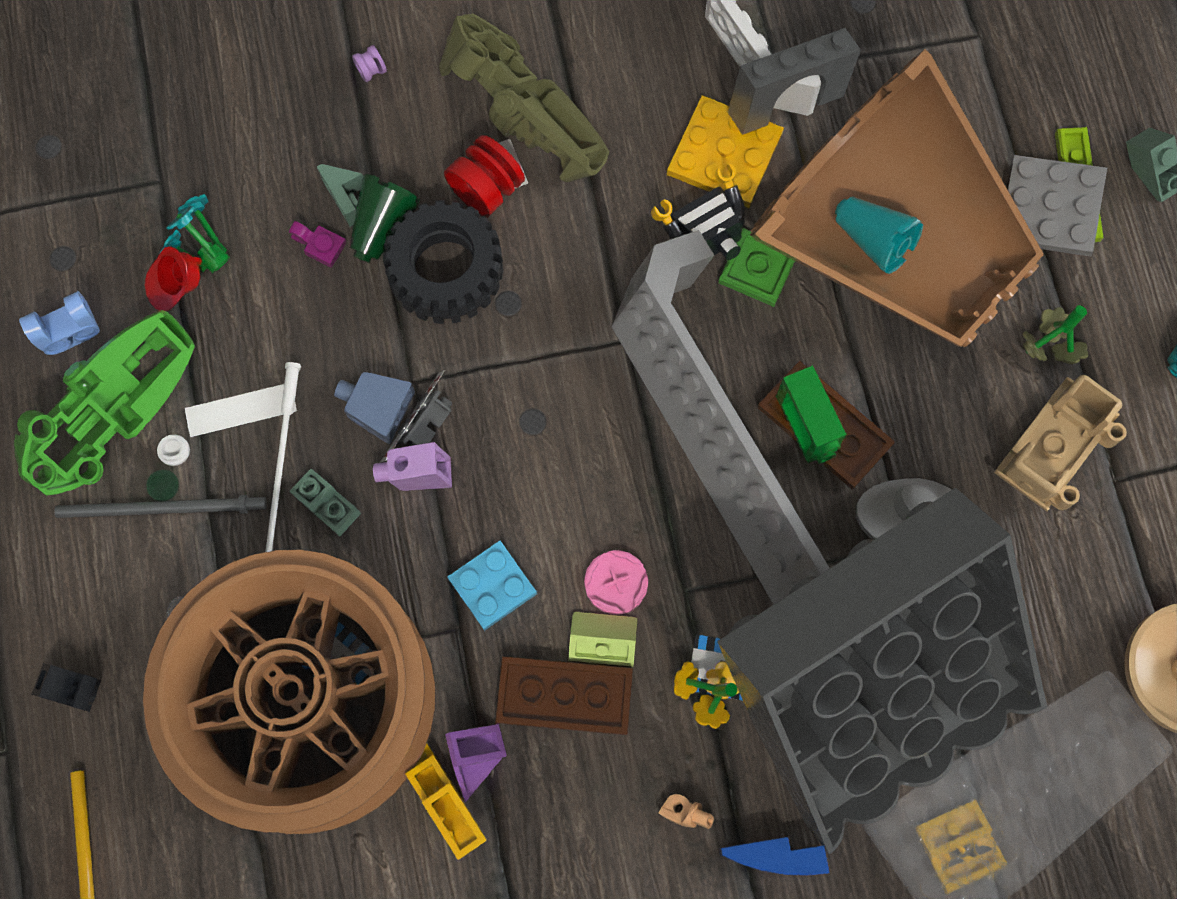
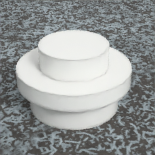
[157,435,190,466]

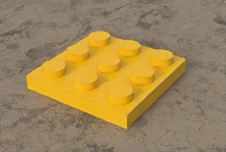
[667,95,784,208]

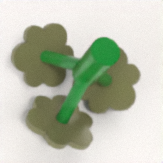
[1023,305,1088,364]

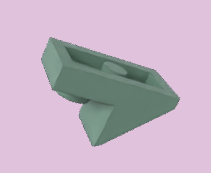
[317,164,363,227]

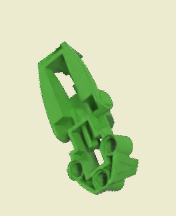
[14,310,195,496]

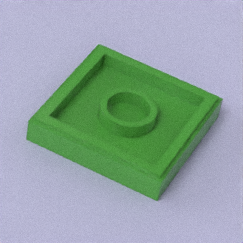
[718,228,795,307]

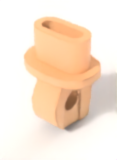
[658,794,714,829]

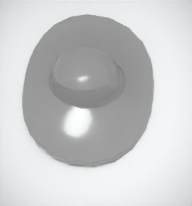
[856,478,951,539]

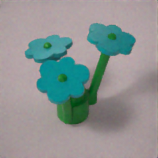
[160,194,230,274]

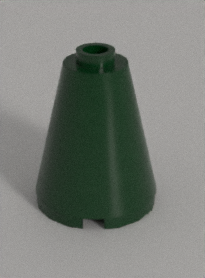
[350,174,421,263]

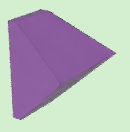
[445,724,507,802]

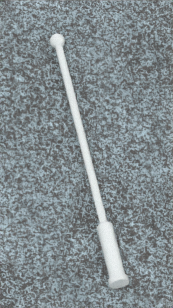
[265,362,301,552]

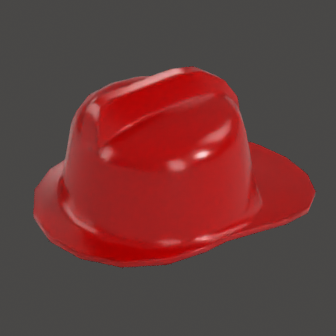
[145,246,202,311]

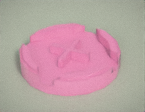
[584,550,648,615]

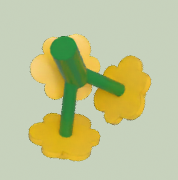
[674,661,739,729]

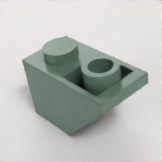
[1126,128,1177,202]

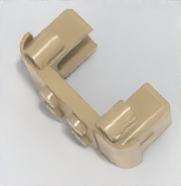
[994,375,1127,512]

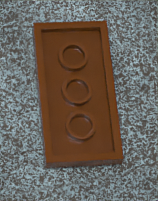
[757,360,895,490]
[495,656,633,736]

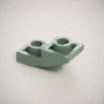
[289,469,361,537]

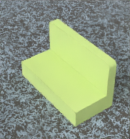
[568,612,637,667]

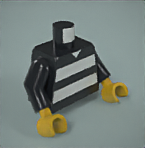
[651,163,745,260]

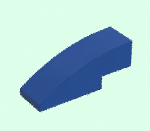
[718,837,830,875]

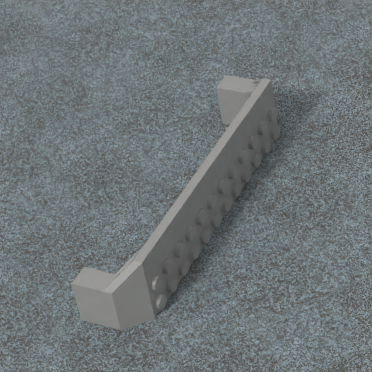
[612,230,830,604]

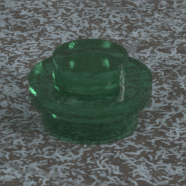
[146,469,179,501]

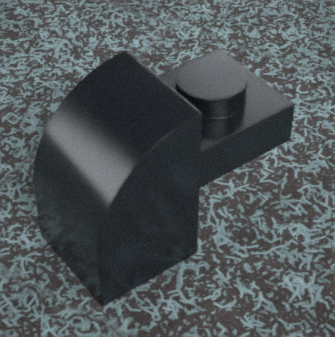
[31,663,101,712]

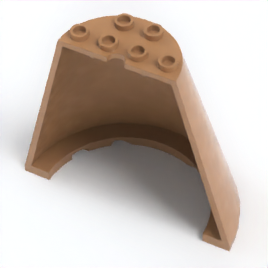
[750,49,1044,347]

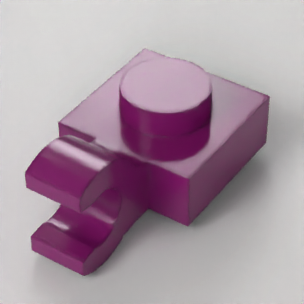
[289,221,346,268]

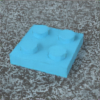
[448,541,537,631]

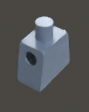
[334,372,415,444]

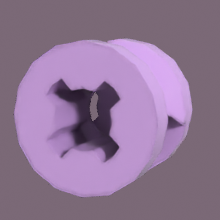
[352,45,387,82]

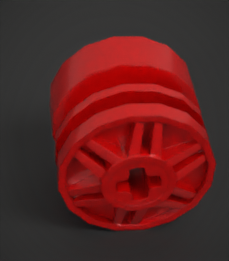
[443,135,525,218]

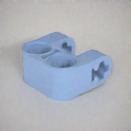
[19,291,100,355]

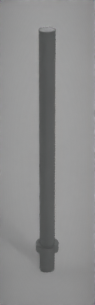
[55,495,267,518]

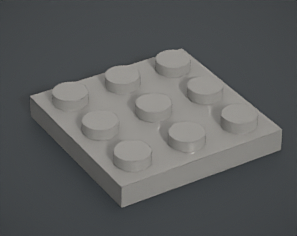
[1008,155,1107,256]

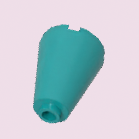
[835,197,923,274]

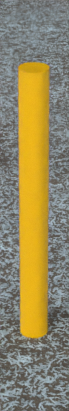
[70,771,95,899]

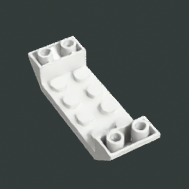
[705,0,821,116]

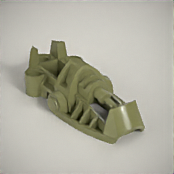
[439,13,610,182]

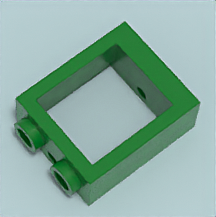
[776,365,847,464]

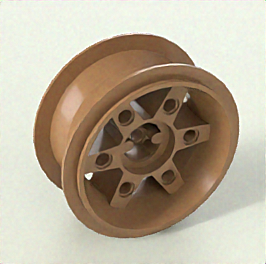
[143,550,436,834]

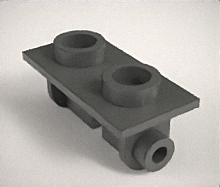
[397,390,452,446]

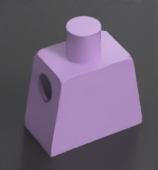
[373,442,452,491]

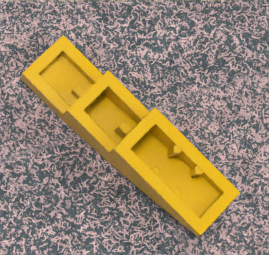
[405,743,487,860]

